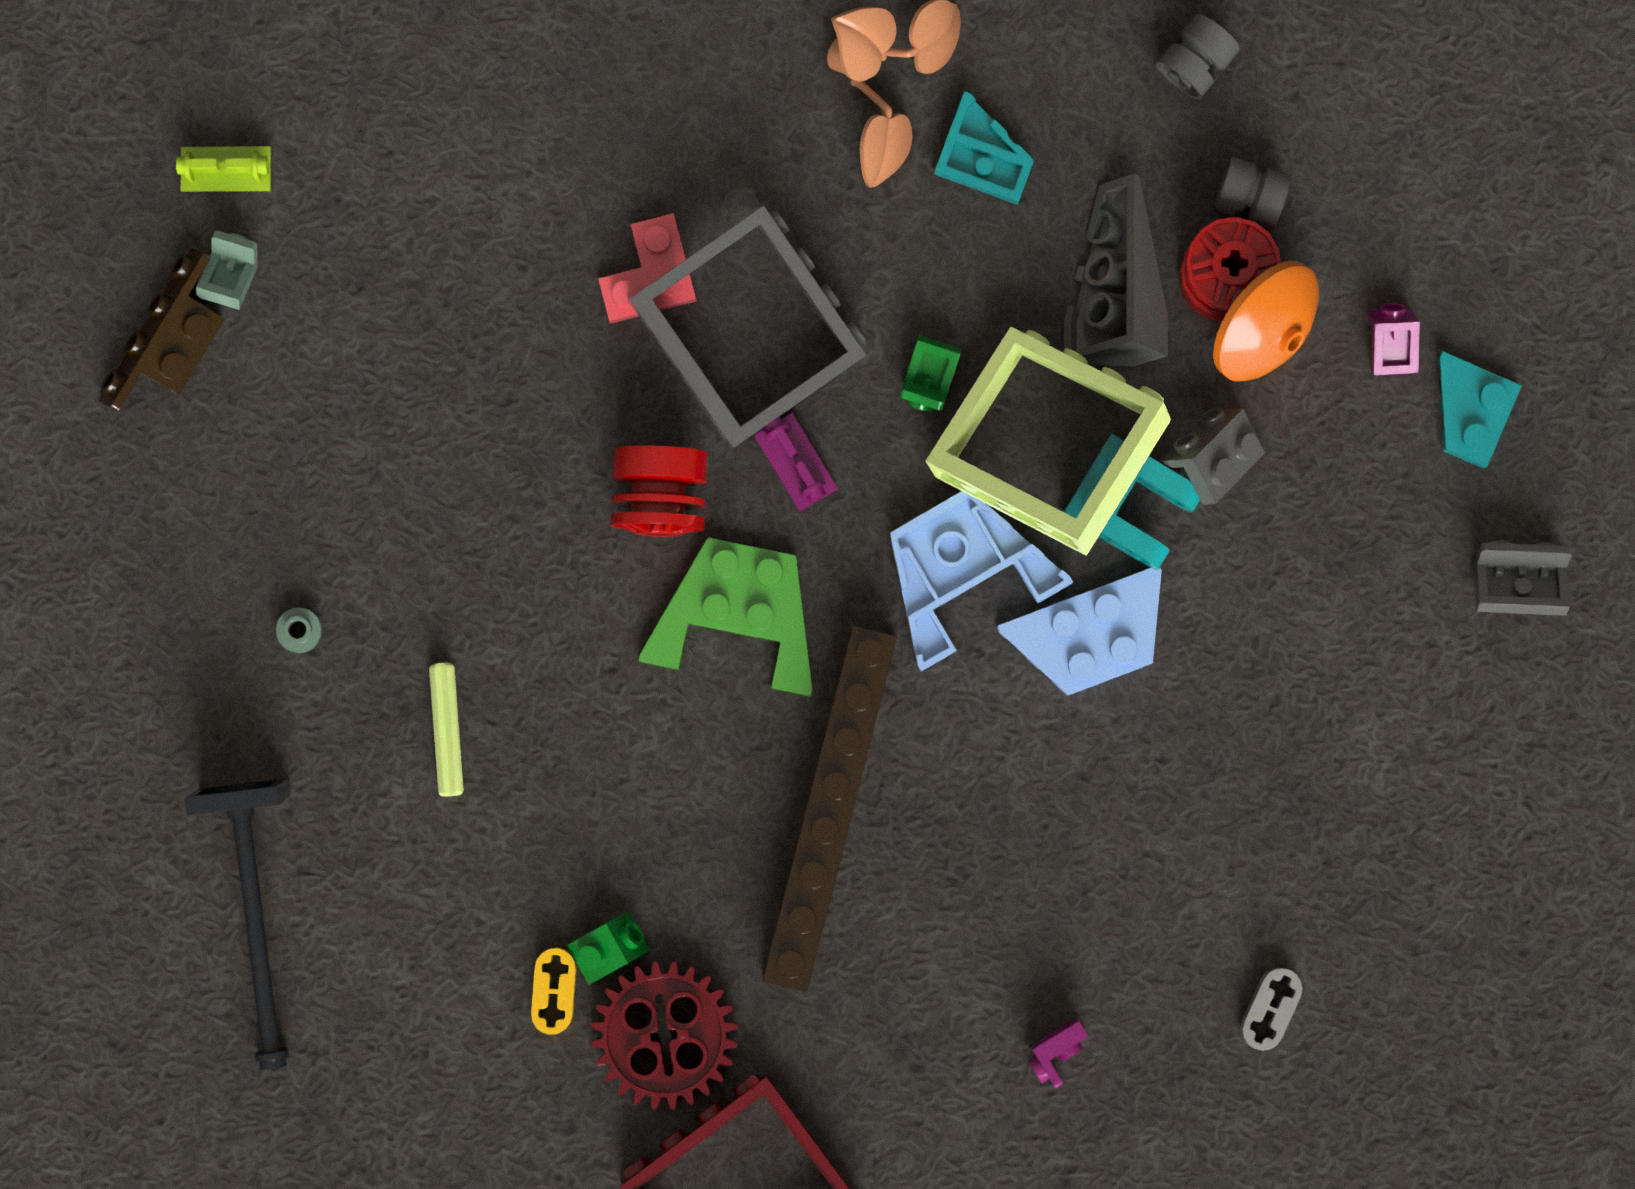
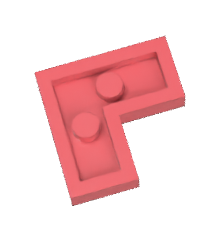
[598,213,696,324]

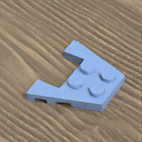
[890,491,1073,672]

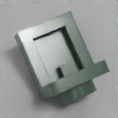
[196,231,258,310]

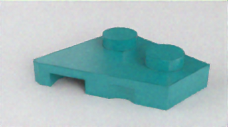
[934,91,1034,205]
[1437,351,1522,469]

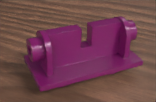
[754,413,838,512]

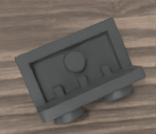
[1162,407,1265,505]
[1473,540,1572,616]

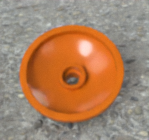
[1213,261,1319,382]

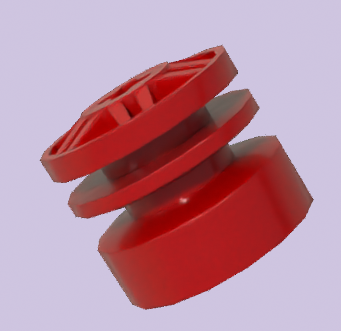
[1178,217,1281,322]
[610,445,707,537]

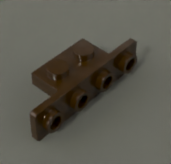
[99,248,225,411]

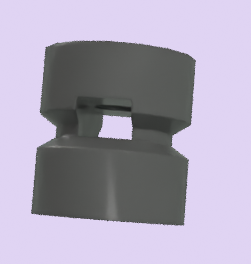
[1156,14,1240,100]
[1213,156,1292,231]

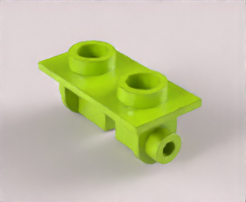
[176,146,271,192]

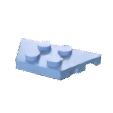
[997,568,1162,696]

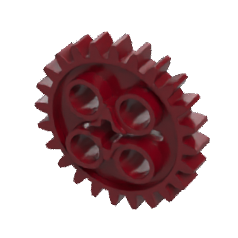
[590,961,738,1110]

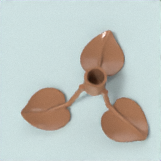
[827,0,961,188]

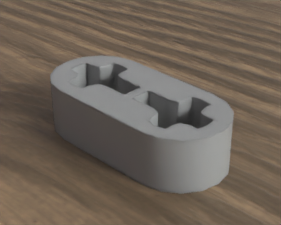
[1240,968,1303,1051]

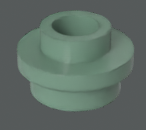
[276,608,322,653]

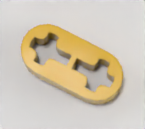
[531,947,577,1035]

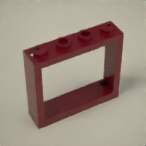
[619,1074,851,1189]

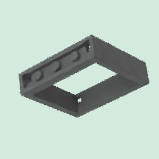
[628,206,866,448]

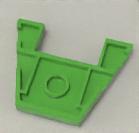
[639,538,812,697]

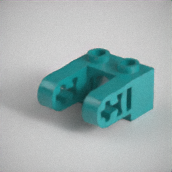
[1064,434,1200,570]

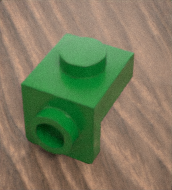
[899,335,962,411]
[567,912,649,985]

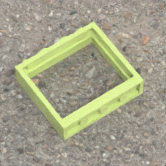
[926,327,1171,556]

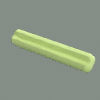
[429,662,464,797]

